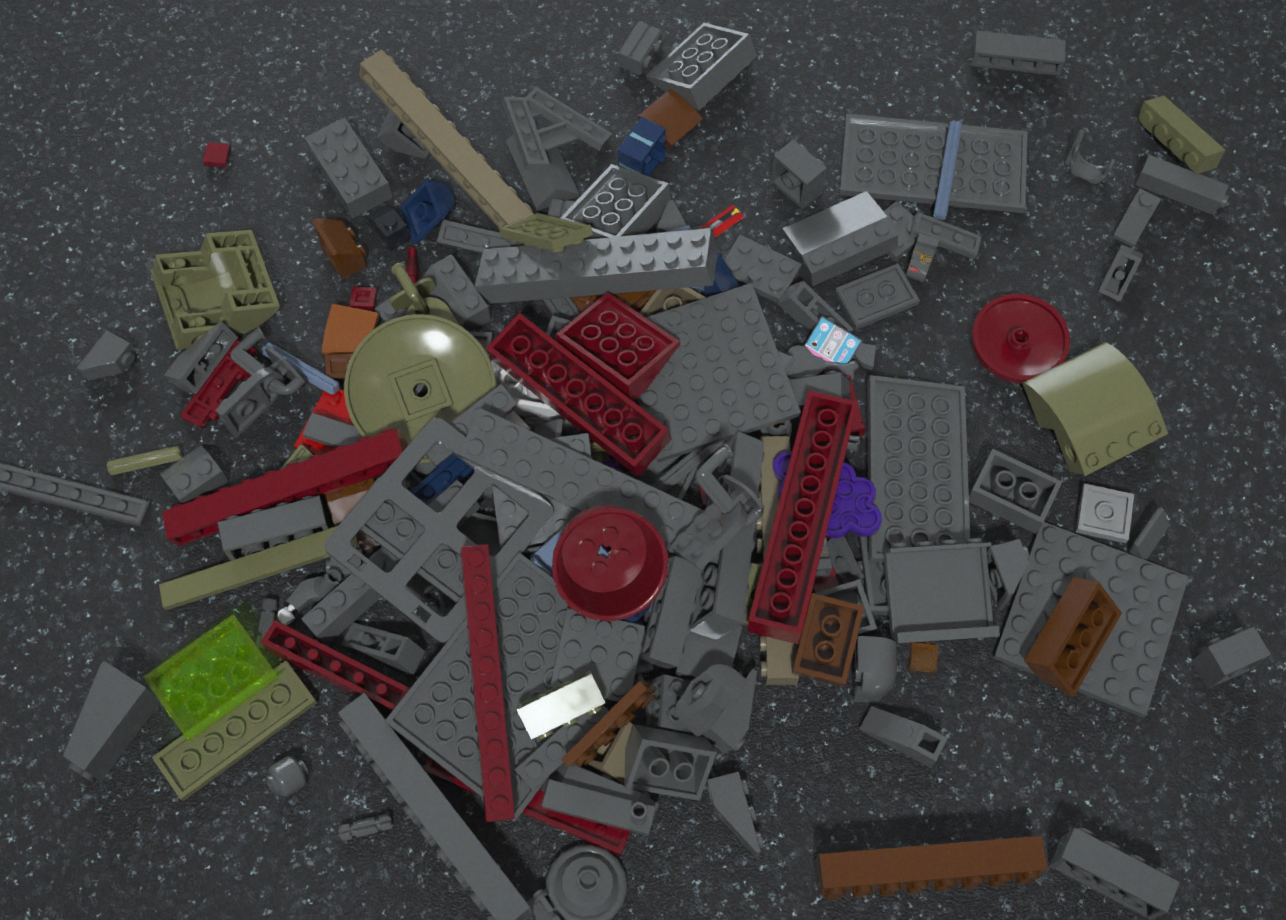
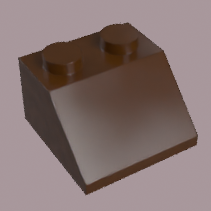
[312,218,367,280]

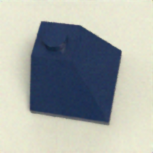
[400,179,455,245]

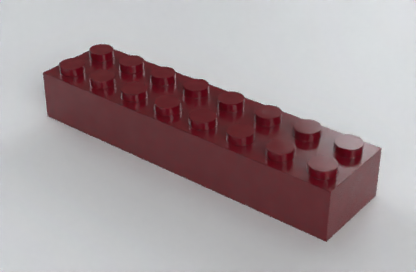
[486,313,671,477]

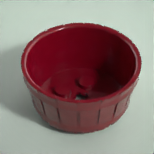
[552,505,668,621]

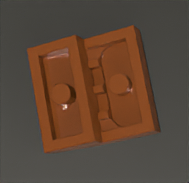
[321,304,380,355]

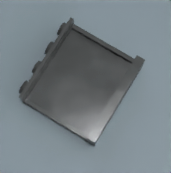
[883,538,1000,643]

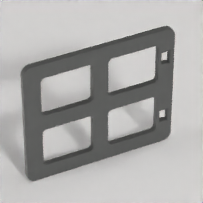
[325,418,553,643]

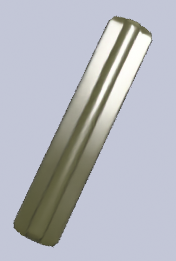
[107,446,182,475]

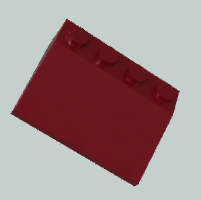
[556,292,680,401]

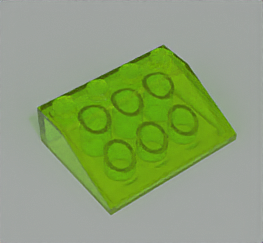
[143,614,279,742]

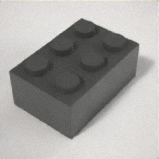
[969,449,1062,534]

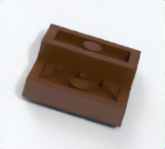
[638,89,703,148]

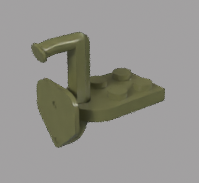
[390,263,459,325]

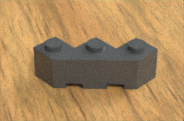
[541,763,659,816]

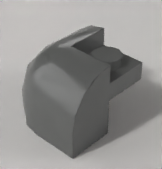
[852,636,897,702]
[676,664,748,737]

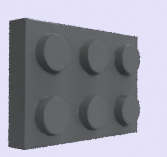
[724,235,802,303]

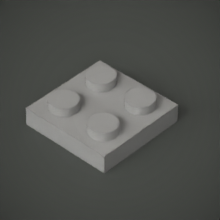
[1076,483,1134,543]

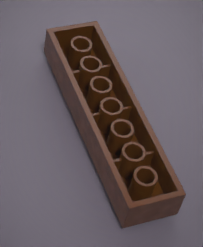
[814,836,1048,901]

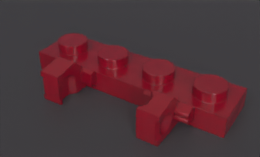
[180,340,257,430]

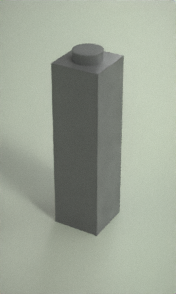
[1135,155,1229,215]

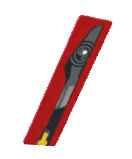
[699,205,744,238]

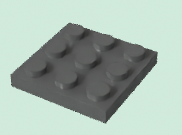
[549,608,645,703]

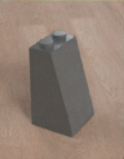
[63,661,161,782]

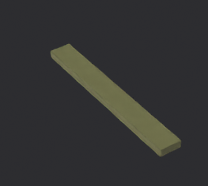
[159,526,360,610]

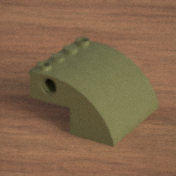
[151,230,280,350]
[1023,342,1168,476]

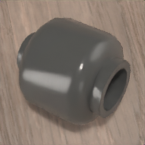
[265,756,308,797]

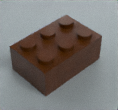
[792,593,864,688]

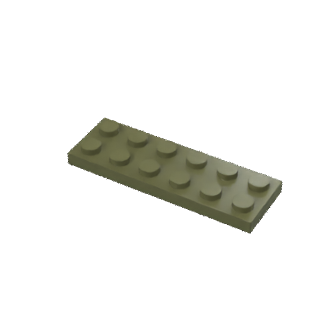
[152,661,317,801]

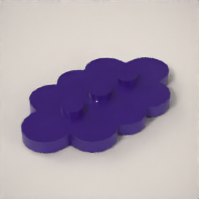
[773,451,882,539]

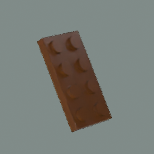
[561,681,657,767]

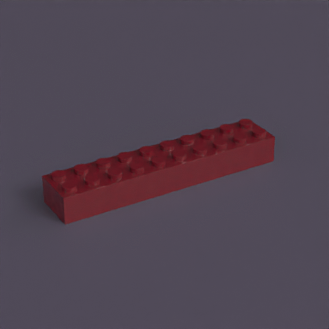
[747,390,858,645]

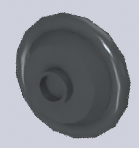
[546,844,628,920]

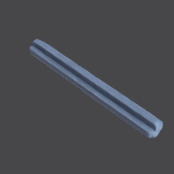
[933,120,962,220]

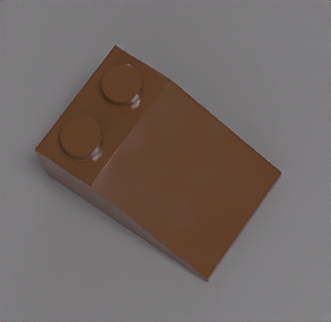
[325,478,382,552]

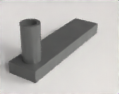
[542,780,656,836]

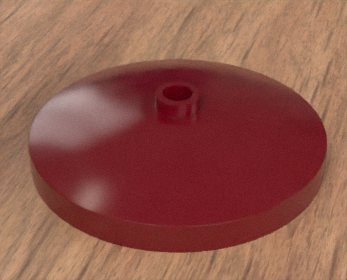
[971,294,1070,384]

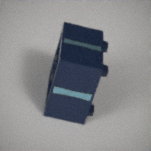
[617,117,666,177]

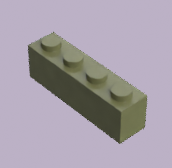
[1136,96,1225,174]

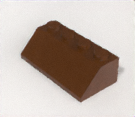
[1024,577,1122,697]

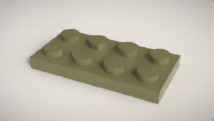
[499,213,593,252]

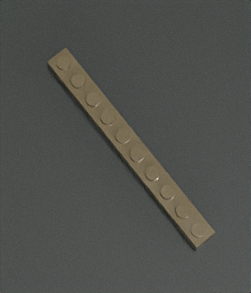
[359,49,533,228]
[756,436,799,685]

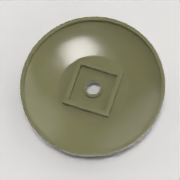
[344,314,496,464]

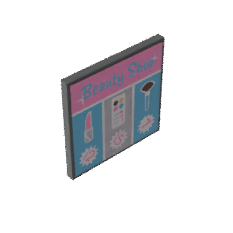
[804,316,863,374]

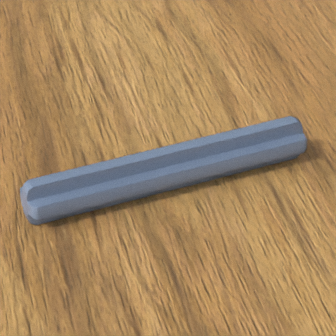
[262,343,340,395]

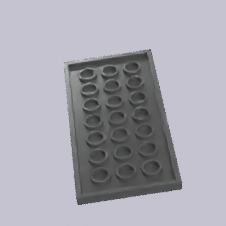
[839,114,1028,213]
[868,375,970,563]

